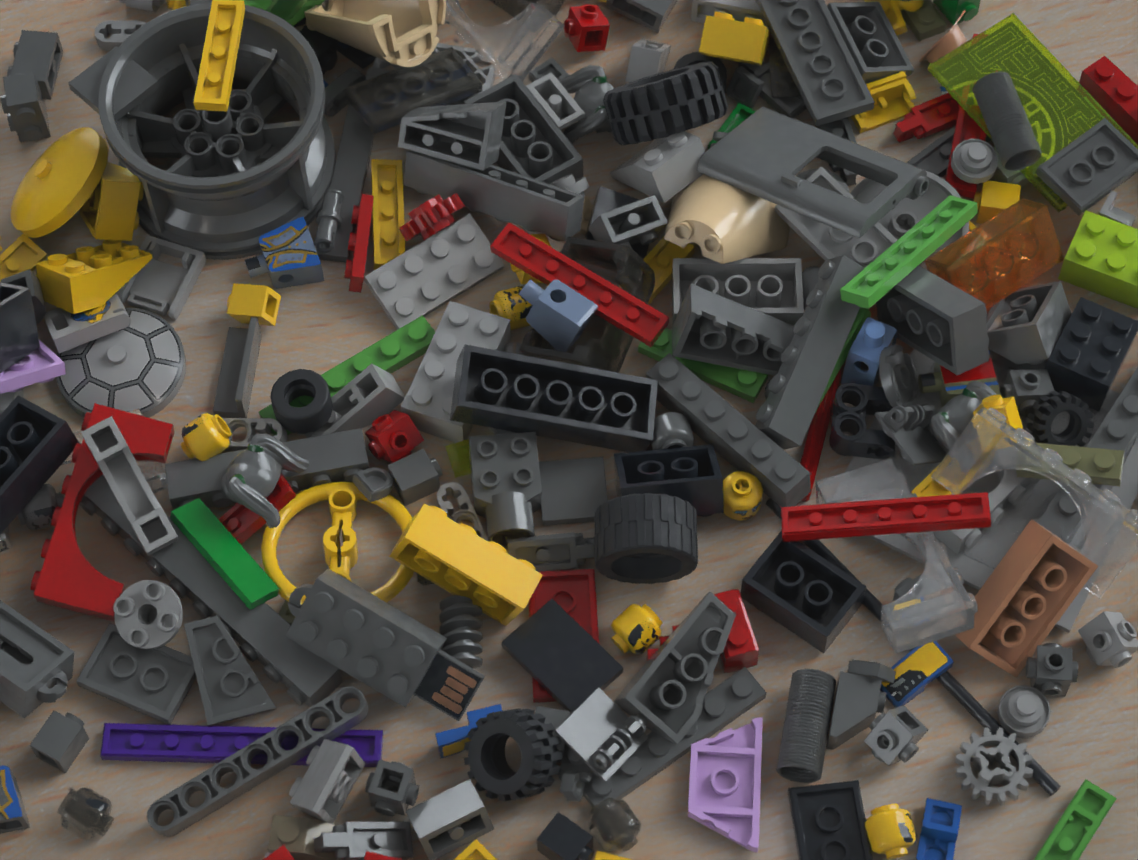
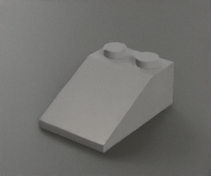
[610,131,705,203]
[289,739,365,824]

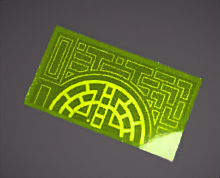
[927,13,1138,213]

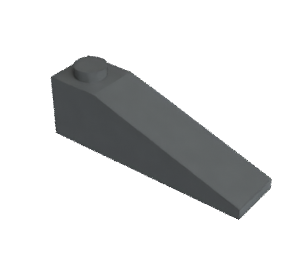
[614,592,736,745]

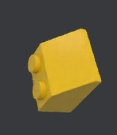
[80,162,144,241]

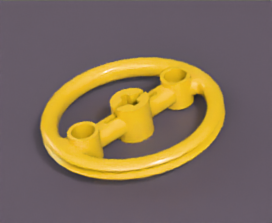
[261,481,414,605]

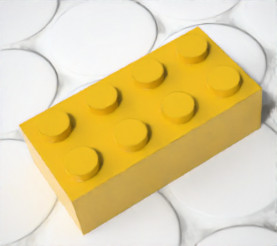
[389,503,543,626]

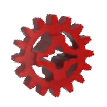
[399,193,465,242]

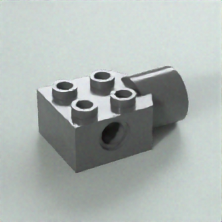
[469,432,542,548]

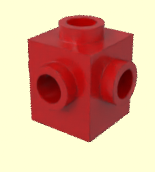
[564,4,610,52]
[365,410,424,463]

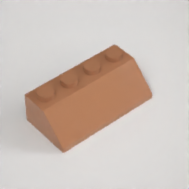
[950,519,1098,678]

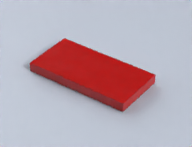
[528,569,599,703]

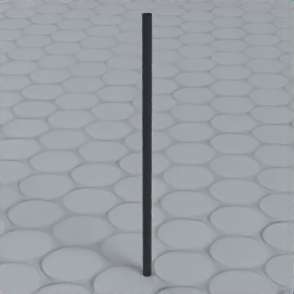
[766,498,1061,796]

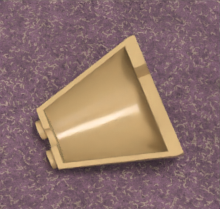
[304,0,446,67]
[664,174,790,264]

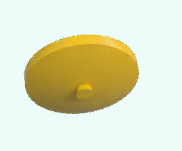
[10,127,109,238]

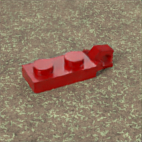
[893,90,960,143]

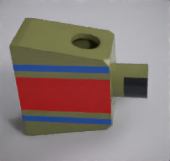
[918,348,1001,407]

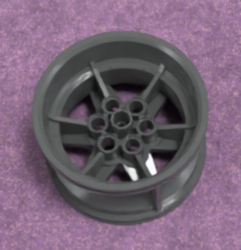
[98,3,336,260]

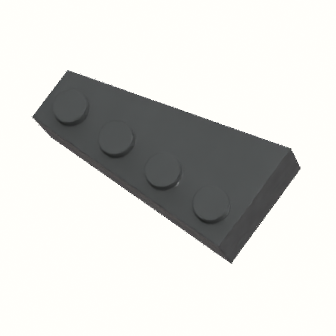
[672,283,795,376]

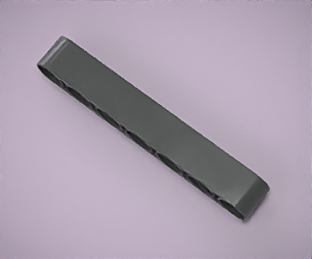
[147,687,368,837]

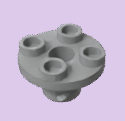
[113,580,183,649]

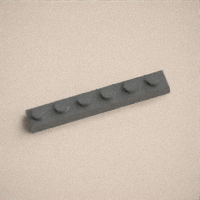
[582,667,766,815]

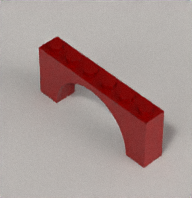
[30,403,175,622]

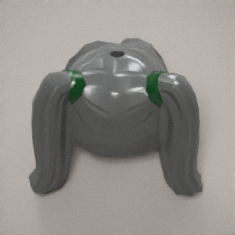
[558,65,614,145]
[931,381,1022,472]
[221,433,309,528]

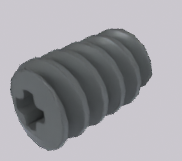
[439,595,483,669]

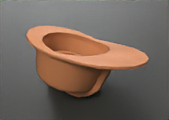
[919,10,970,68]

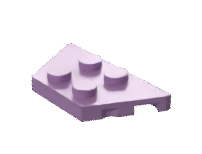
[688,717,763,852]

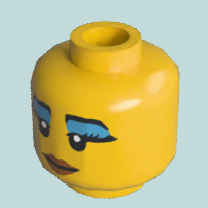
[723,471,763,521]

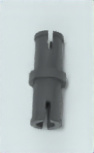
[314,189,344,251]

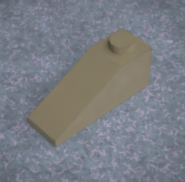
[268,815,343,860]

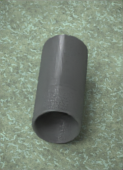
[972,72,1042,171]
[776,669,836,783]

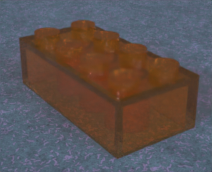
[924,198,1064,309]

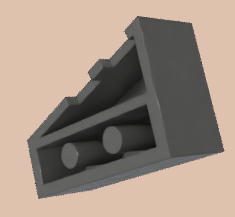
[398,102,506,171]

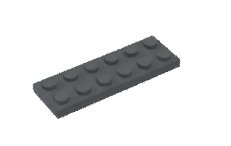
[755,0,874,127]

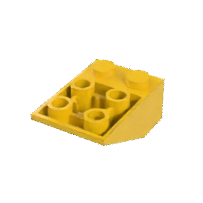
[699,12,771,66]
[36,240,153,314]

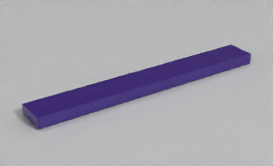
[100,723,384,767]

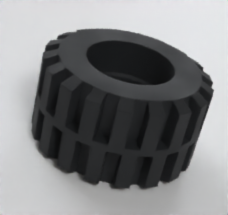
[464,708,562,801]

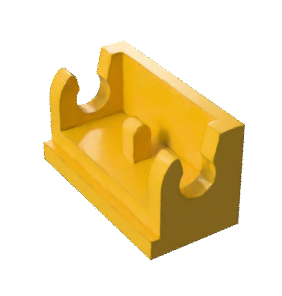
[850,71,916,133]

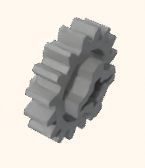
[955,727,1033,806]

